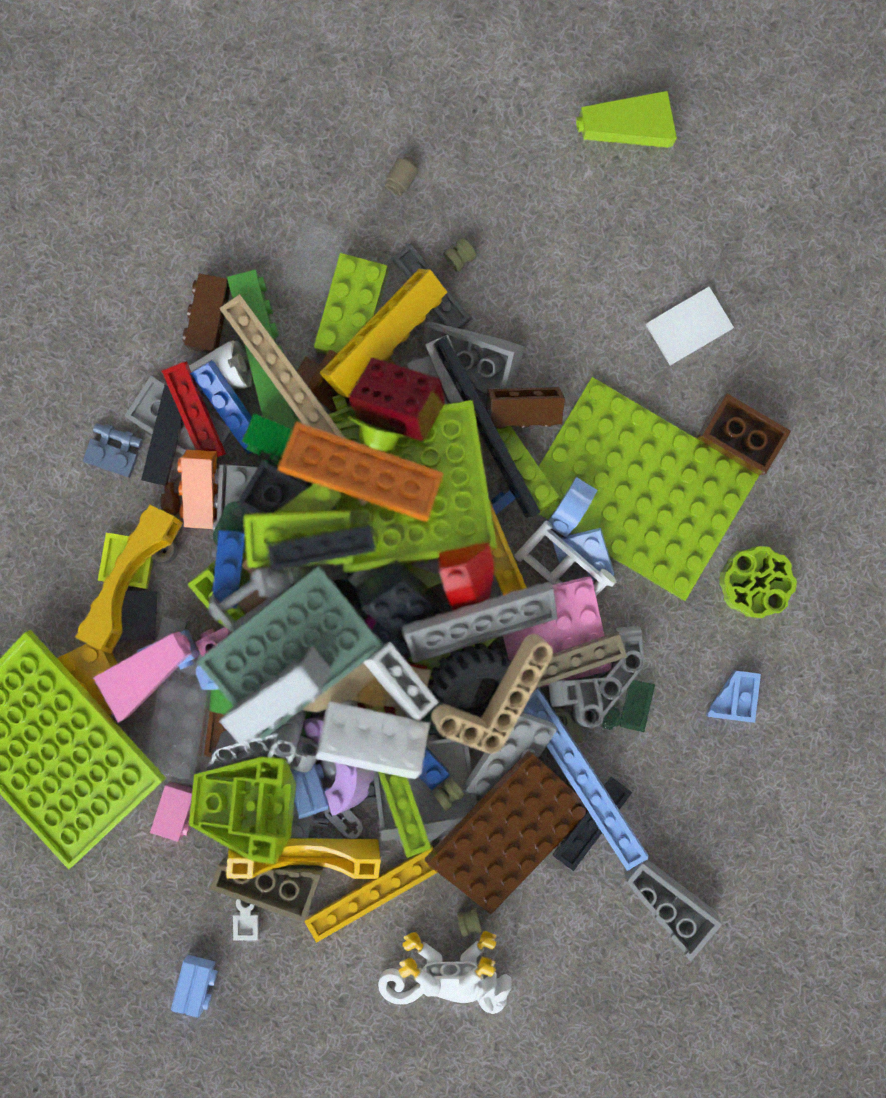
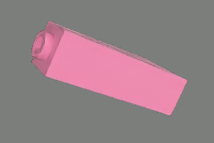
[94,631,192,722]

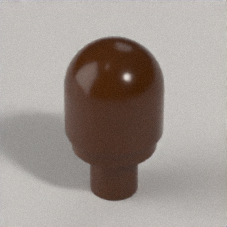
[160,482,180,516]

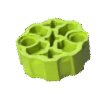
[719,546,797,618]

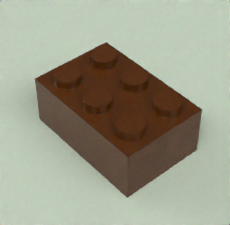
[696,393,791,476]

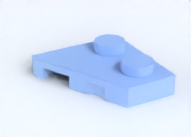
[706,670,761,723]

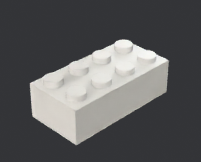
[316,702,429,779]

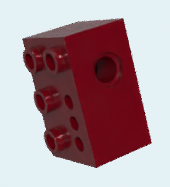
[349,357,445,442]

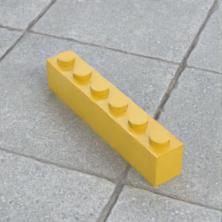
[320,269,447,397]

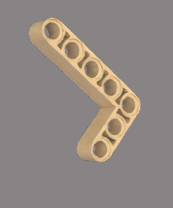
[432,634,553,754]

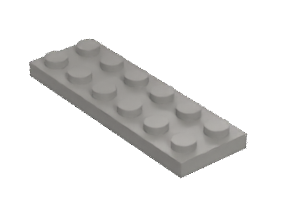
[402,582,557,663]

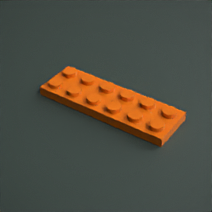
[279,422,443,522]

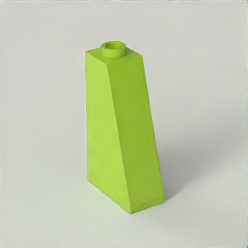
[576,91,677,148]

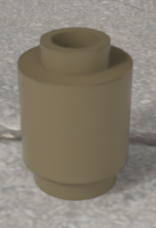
[385,157,418,196]

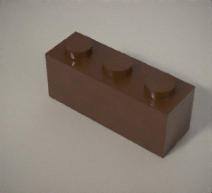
[182,273,230,353]
[486,387,565,428]

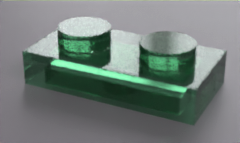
[619,679,655,732]

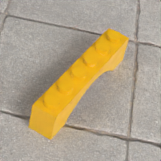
[76,504,183,654]
[227,838,381,879]

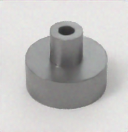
[152,542,178,564]

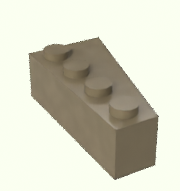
[210,858,324,922]

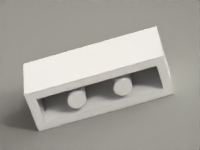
[364,643,438,719]

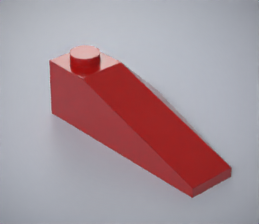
[438,542,495,611]

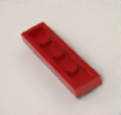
[162,361,226,457]

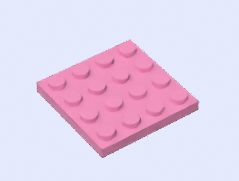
[503,576,612,688]

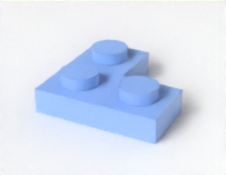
[553,528,614,580]

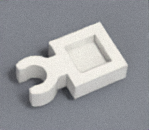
[233,899,259,940]

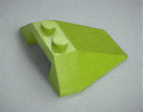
[189,757,296,864]

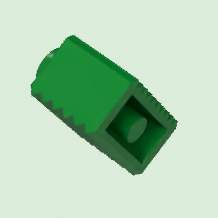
[242,414,293,464]

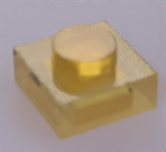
[356,678,392,712]

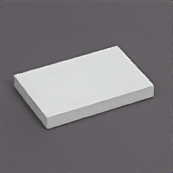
[646,287,734,366]

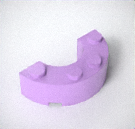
[303,713,375,816]

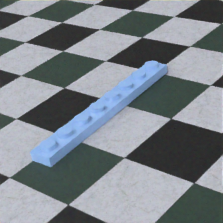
[524,687,649,871]

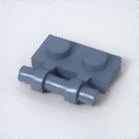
[83,423,143,478]

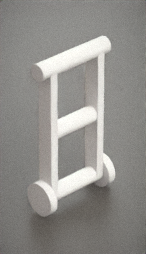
[514,521,616,596]

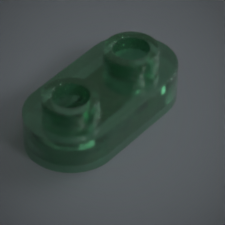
[213,501,250,546]

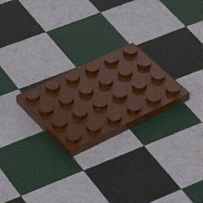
[424,750,587,914]

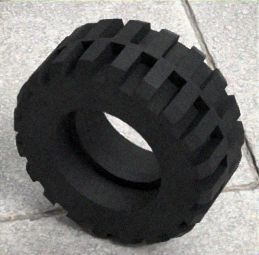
[427,643,525,739]

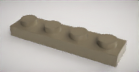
[526,632,627,688]

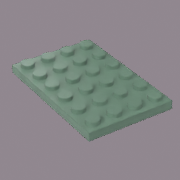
[196,565,384,740]

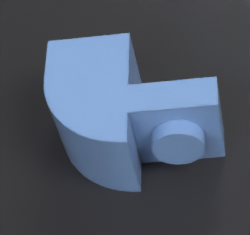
[548,477,597,538]

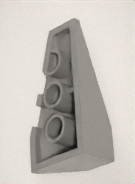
[422,321,525,393]

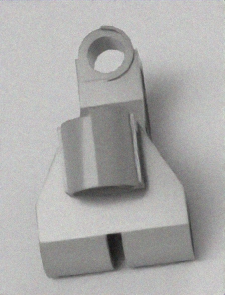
[549,626,644,727]
[206,710,319,772]

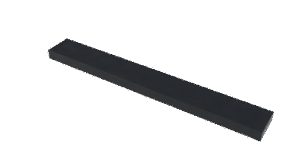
[433,336,541,518]

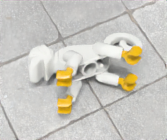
[378,931,512,1014]

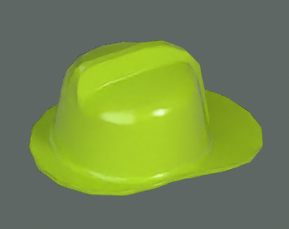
[347,416,406,455]

